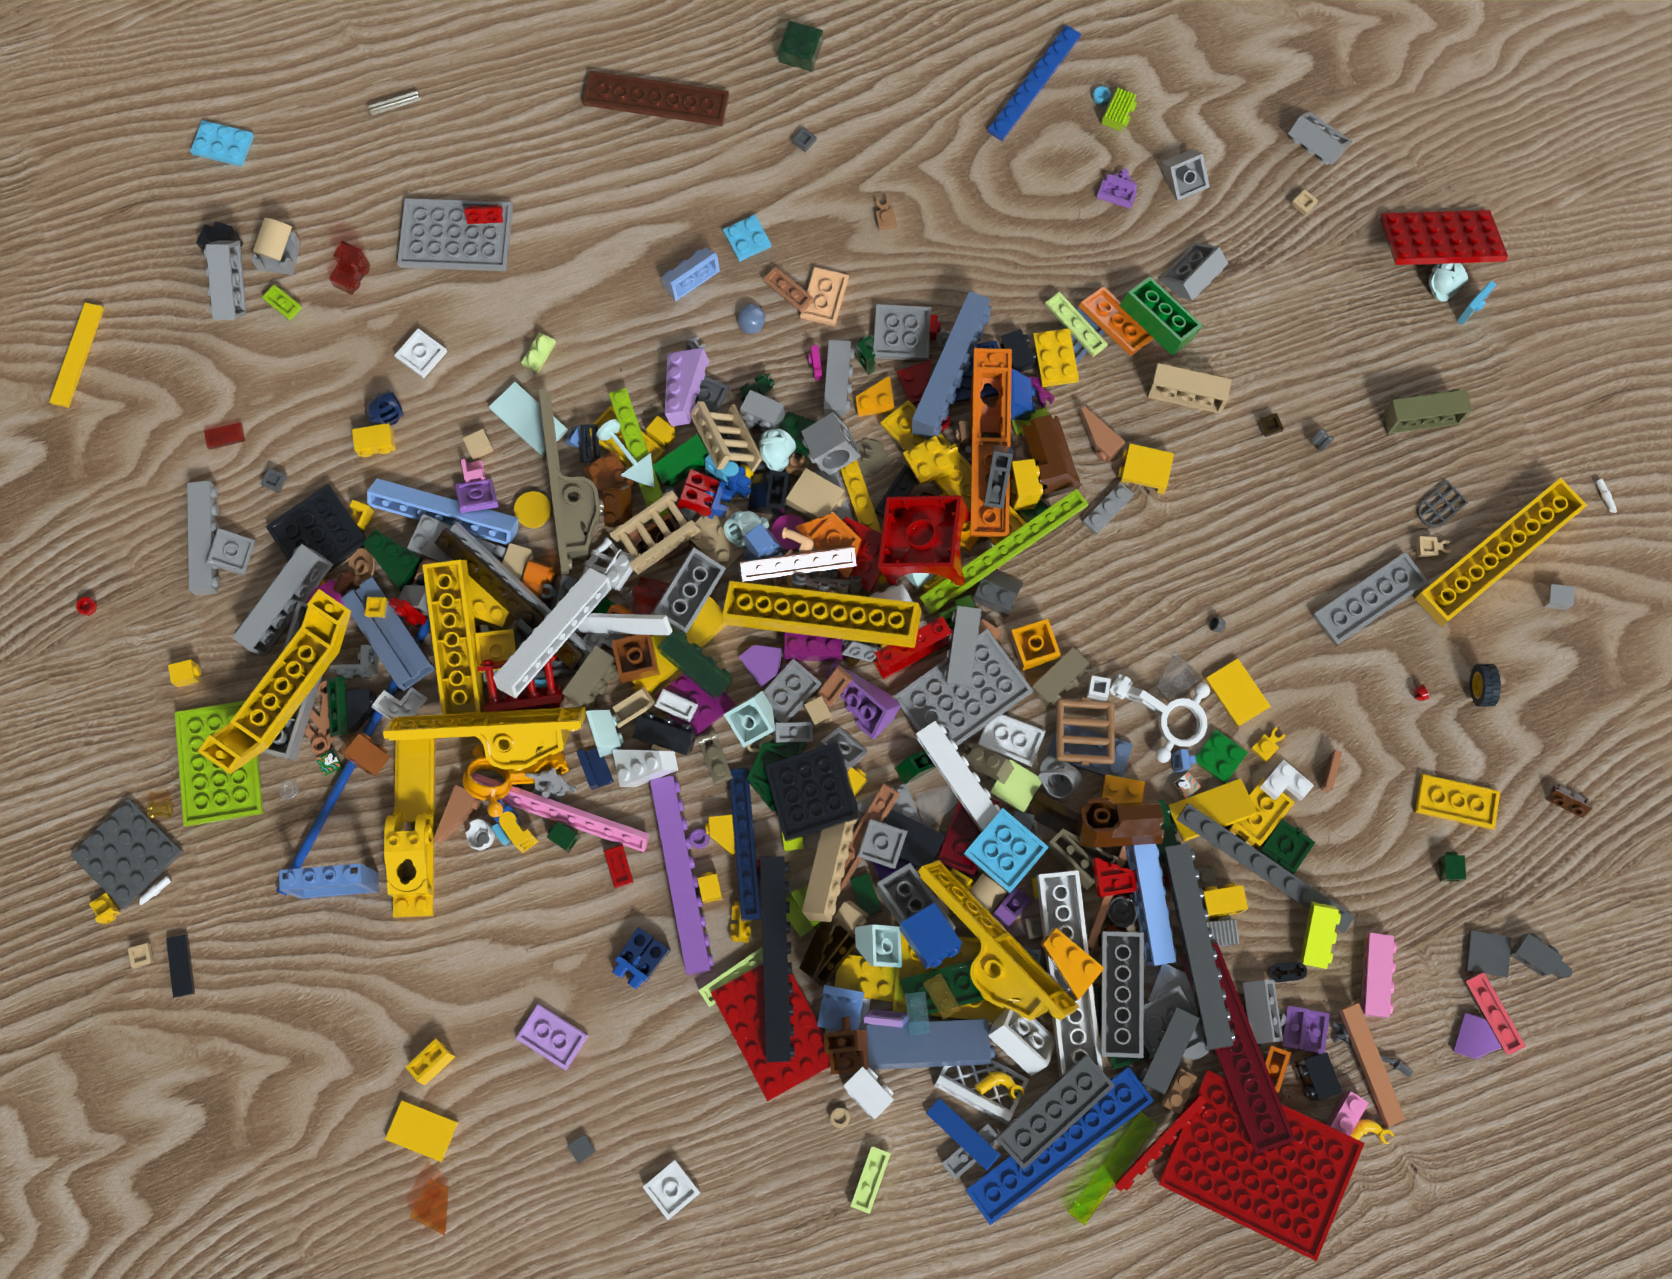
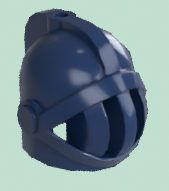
[365,389,404,425]

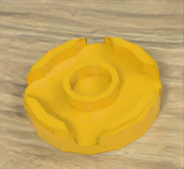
[514,491,552,529]

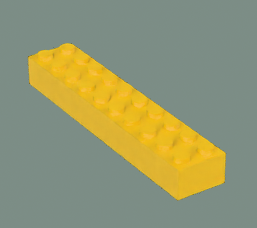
[1415,478,1588,627]
[722,581,922,648]

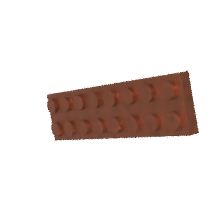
[583,71,729,126]

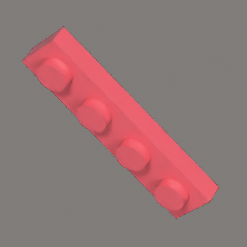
[1466,972,1526,1055]

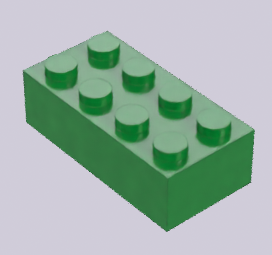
[1120,276,1203,356]

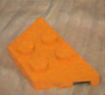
[795,513,862,579]

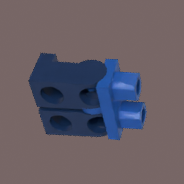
[612,927,671,989]

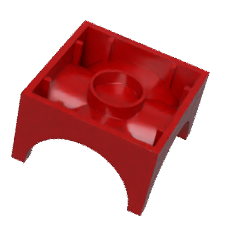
[878,495,970,586]

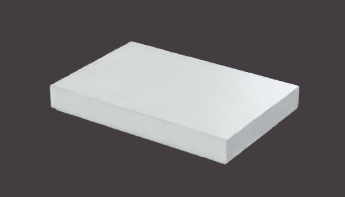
[978,714,1046,768]

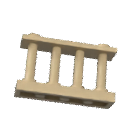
[690,401,763,472]
[610,490,701,574]

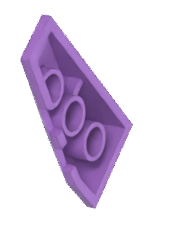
[826,663,901,740]

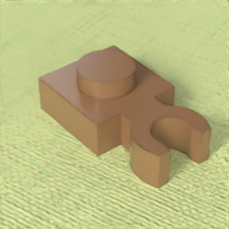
[876,197,897,231]
[955,421,969,447]

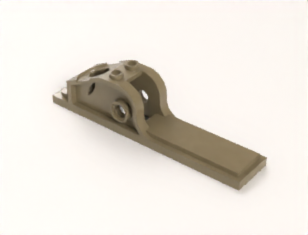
[538,388,604,576]

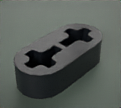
[1267,962,1307,983]

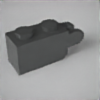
[1510,933,1573,979]

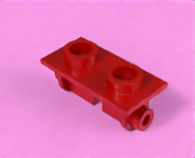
[464,204,503,224]

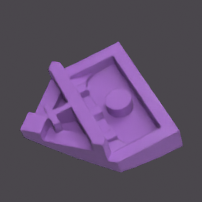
[1097,168,1137,209]
[739,645,783,687]
[1454,1013,1502,1059]

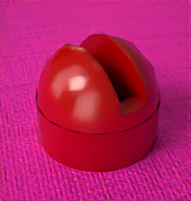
[1413,684,1429,701]

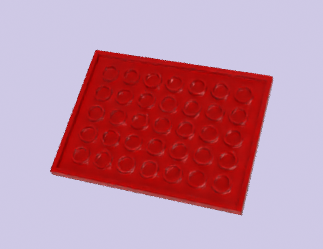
[1159,1070,1365,1261]

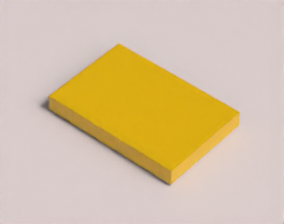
[1205,659,1271,728]
[385,1100,459,1162]

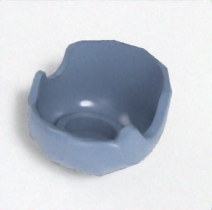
[738,304,766,334]

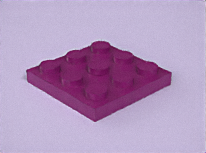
[654,661,736,736]

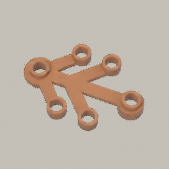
[305,681,349,756]

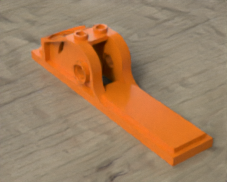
[969,348,1012,537]

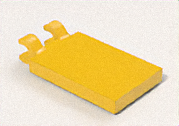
[1228,777,1295,848]

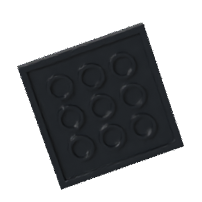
[265,484,367,573]
[765,742,861,842]

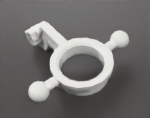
[1109,674,1210,763]

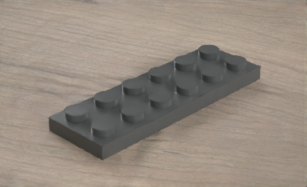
[995,1054,1115,1170]

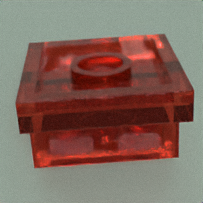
[631,577,669,615]

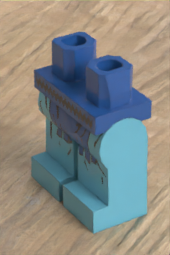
[705,454,751,499]

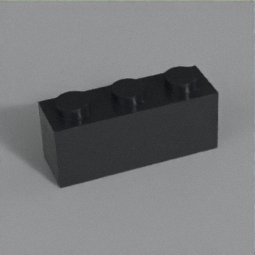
[632,711,698,756]

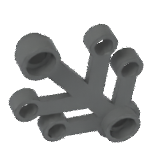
[790,569,863,594]

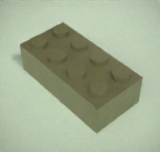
[1383,389,1472,434]

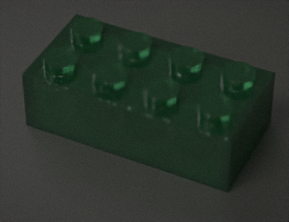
[658,629,733,702]

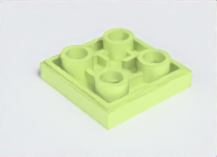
[990,759,1042,813]

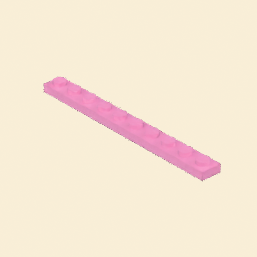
[463,773,649,852]

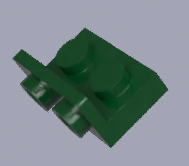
[856,335,876,375]

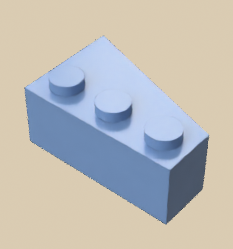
[743,523,785,560]

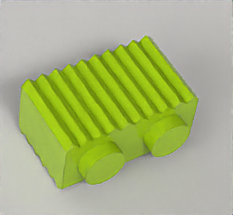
[1101,87,1138,132]

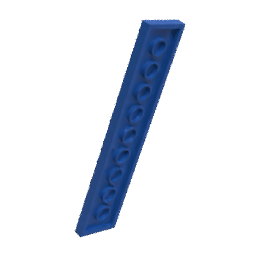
[965,1067,1154,1225]

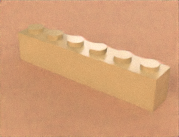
[802,819,857,922]

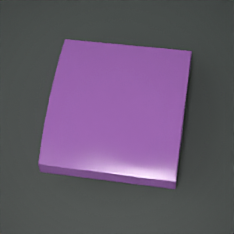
[1282,1006,1330,1054]

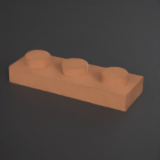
[763,267,815,313]

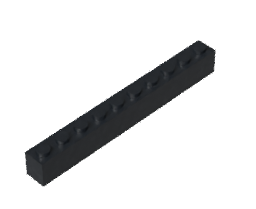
[760,856,795,1063]

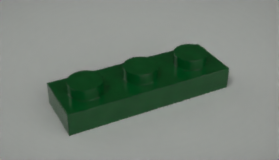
[327,677,348,737]

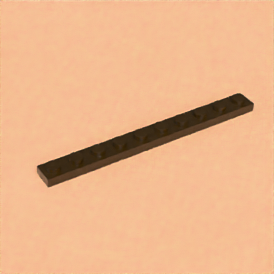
[434,528,585,670]

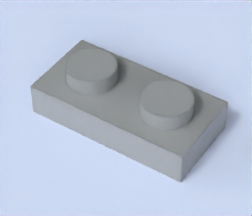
[773,722,813,743]

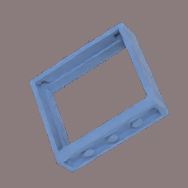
[279,863,379,899]

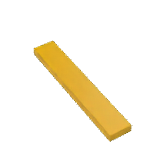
[49,303,104,408]

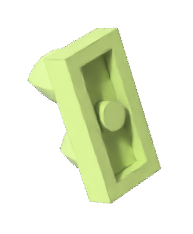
[521,332,556,373]

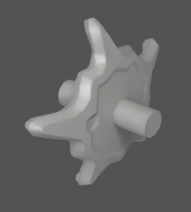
[525,767,576,803]

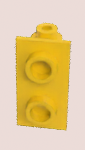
[730,902,751,943]

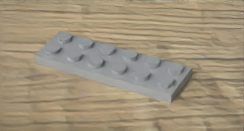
[1313,552,1429,646]

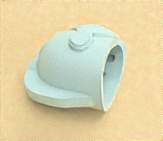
[1429,263,1468,301]
[759,429,796,472]
[724,511,769,547]

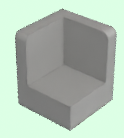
[1544,584,1574,610]

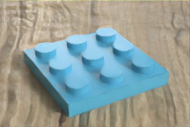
[964,808,1049,893]

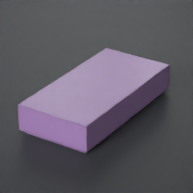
[864,1009,909,1027]

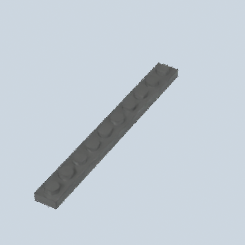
[1176,803,1355,933]

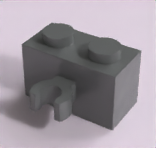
[539,574,579,610]

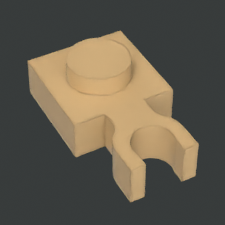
[1416,536,1451,557]

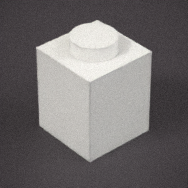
[1086,676,1111,701]

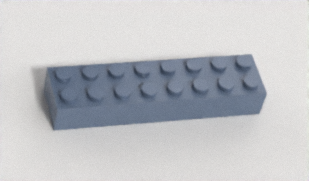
[912,291,992,440]

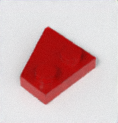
[1092,858,1137,897]

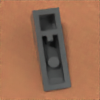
[984,445,1013,509]

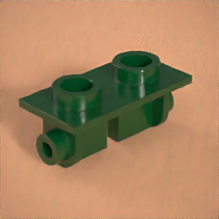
[736,373,775,402]

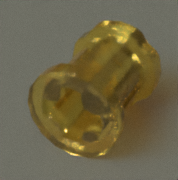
[147,801,173,819]

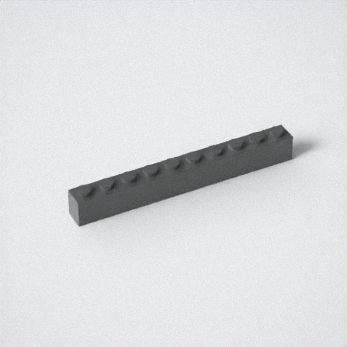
[1163,843,1235,1051]

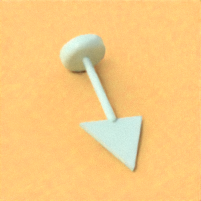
[596,419,655,488]

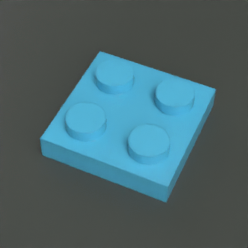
[723,215,771,262]

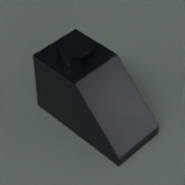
[346,688,377,733]

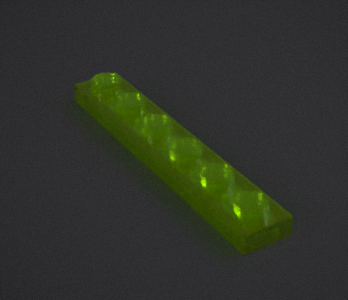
[1067,1111,1157,1226]

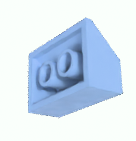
[661,248,720,301]

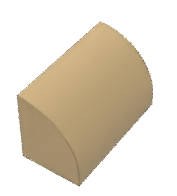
[253,218,292,261]
[969,874,1007,913]

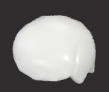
[465,818,495,851]

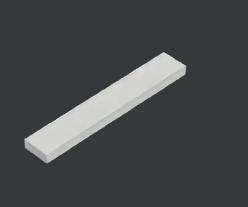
[576,613,673,635]

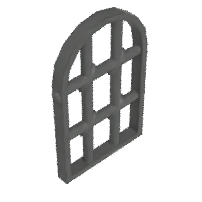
[1418,480,1469,527]

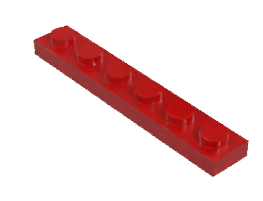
[1114,1094,1206,1192]

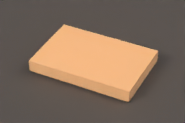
[800,267,849,326]

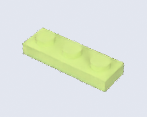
[850,1146,891,1214]

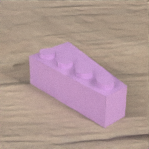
[665,348,709,426]

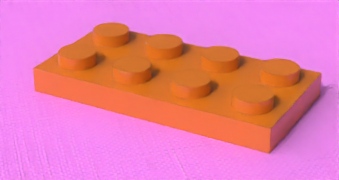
[1078,286,1154,356]

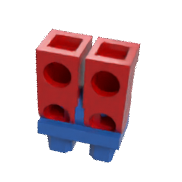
[677,469,734,519]

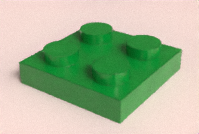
[1195,730,1248,784]

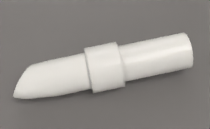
[1595,479,1617,513]
[140,876,172,905]

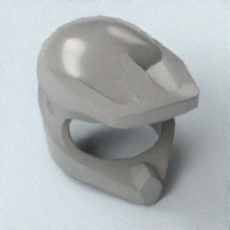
[1039,755,1082,798]

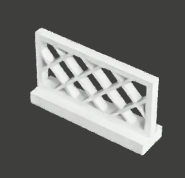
[934,1059,1029,1125]

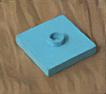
[1458,281,1497,325]

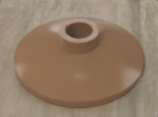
[347,548,375,586]

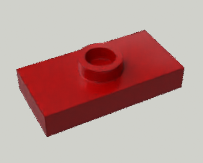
[604,844,634,889]

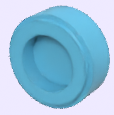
[1093,86,1111,105]

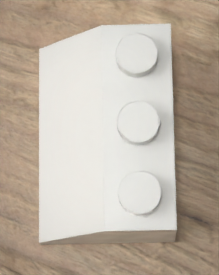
[988,1001,1056,1076]

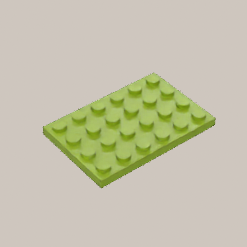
[174,701,264,827]

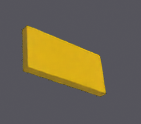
[590,405,666,469]
[1414,774,1500,830]
[1169,778,1257,842]

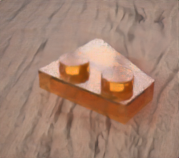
[409,1178,449,1235]

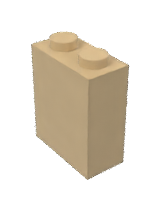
[786,468,846,520]

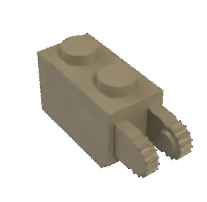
[958,741,1014,784]

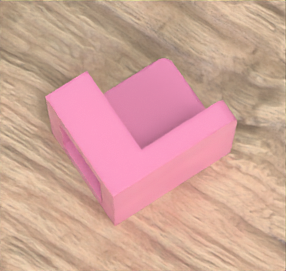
[461,459,486,482]

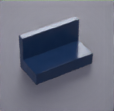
[576,748,614,791]

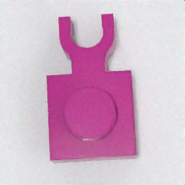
[808,345,822,381]

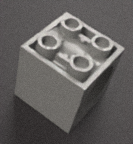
[801,412,861,475]

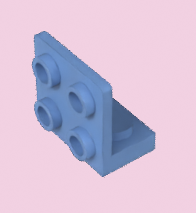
[818,985,864,1031]

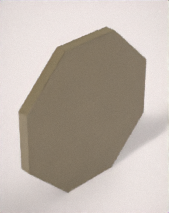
[856,439,888,477]

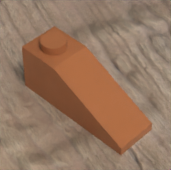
[1079,406,1125,463]
[433,785,481,844]

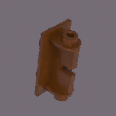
[1546,785,1593,818]

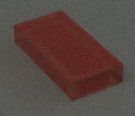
[204,422,245,450]

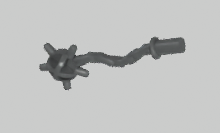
[1332,1021,1413,1077]

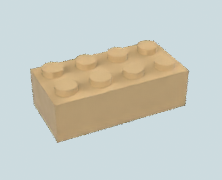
[1148,363,1232,414]

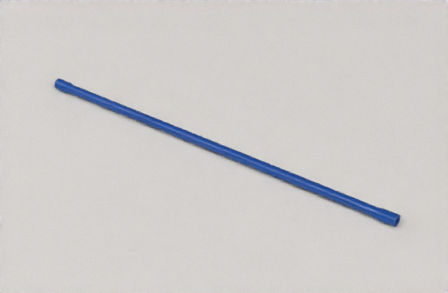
[276,535,480,896]

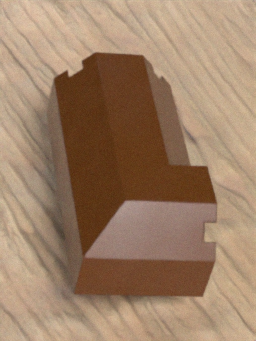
[1021,415,1081,499]
[1077,797,1164,848]

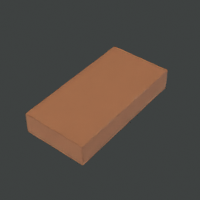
[816,665,854,706]
[1321,750,1342,792]

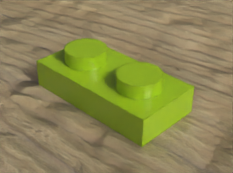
[262,285,302,321]

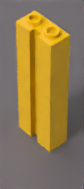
[626,596,727,695]

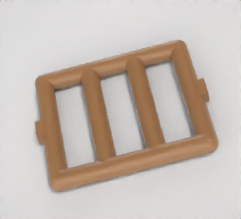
[1056,697,1115,766]

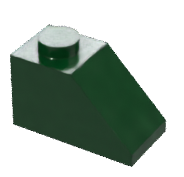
[894,750,936,784]

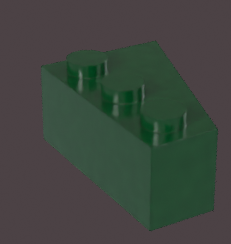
[364,529,422,592]

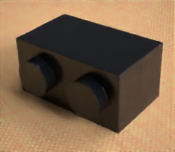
[999,329,1036,373]

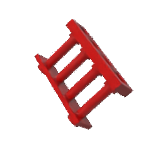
[874,616,952,680]
[477,653,564,712]

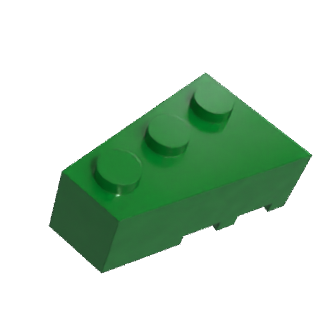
[652,434,709,486]

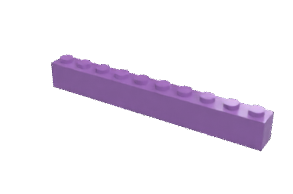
[650,775,714,976]

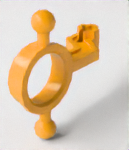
[463,744,569,818]

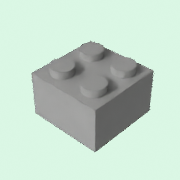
[740,390,785,434]

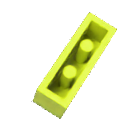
[1300,902,1341,969]

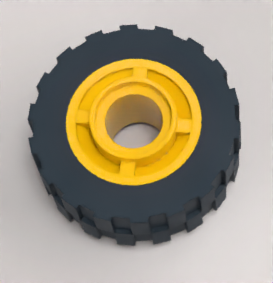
[1470,664,1501,707]

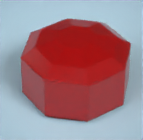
[76,597,97,616]

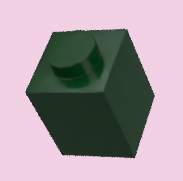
[547,821,580,853]
[1439,852,1466,882]

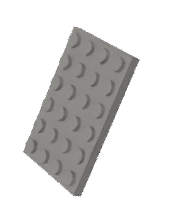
[397,198,513,271]
[893,629,1034,747]

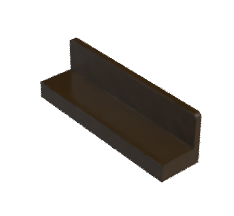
[1026,792,1080,836]

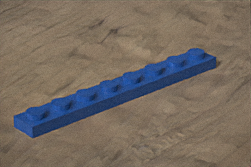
[988,25,1081,142]

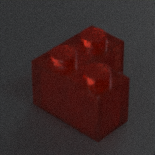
[329,241,370,295]

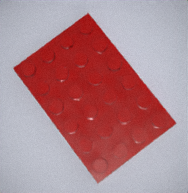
[1380,210,1508,265]
[710,964,830,1102]

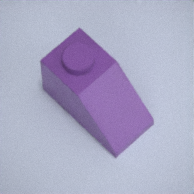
[993,887,1032,930]

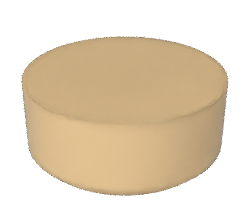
[830,1107,850,1128]

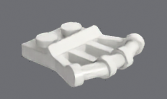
[579,537,633,591]

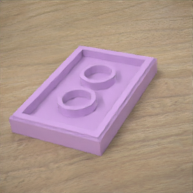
[515,1003,588,1071]

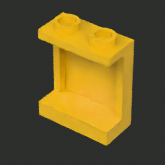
[1118,443,1174,494]

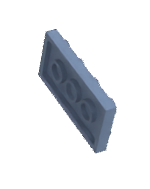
[1047,725,1133,778]

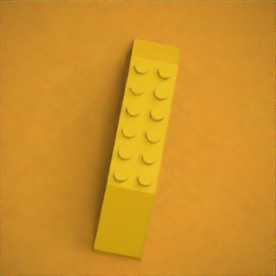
[198,589,351,774]

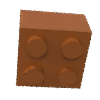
[612,634,660,683]
[337,732,390,776]

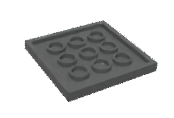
[70,798,183,910]

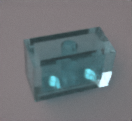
[904,992,930,1037]

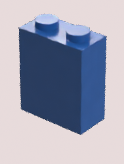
[899,902,962,969]

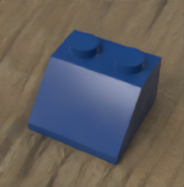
[1011,369,1035,421]

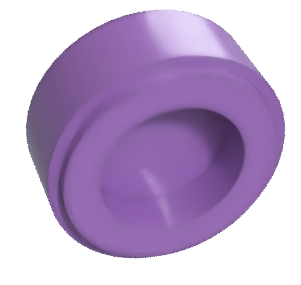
[690,829,710,849]

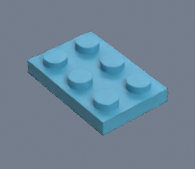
[190,120,254,167]

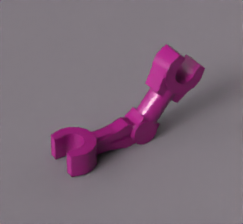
[1018,371,1054,408]

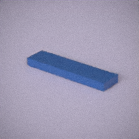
[926,1098,1001,1171]

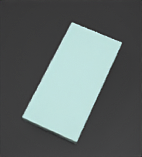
[489,382,568,456]

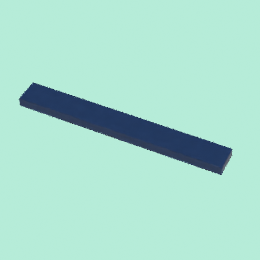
[730,767,762,921]

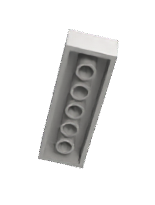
[232,544,333,657]
[1100,931,1144,1058]

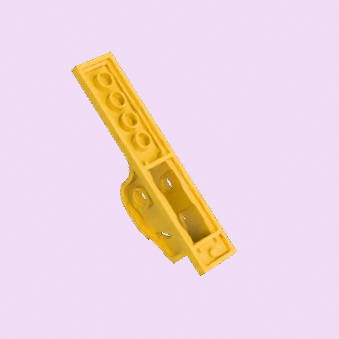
[383,707,586,771]
[384,738,436,918]
[918,860,1080,1021]

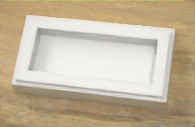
[654,689,698,723]

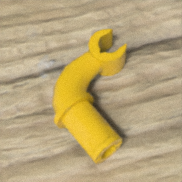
[975,1071,1024,1100]
[1350,1119,1394,1144]

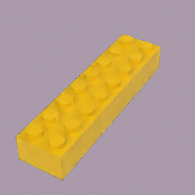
[423,560,485,714]

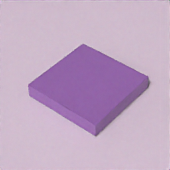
[454,479,498,513]

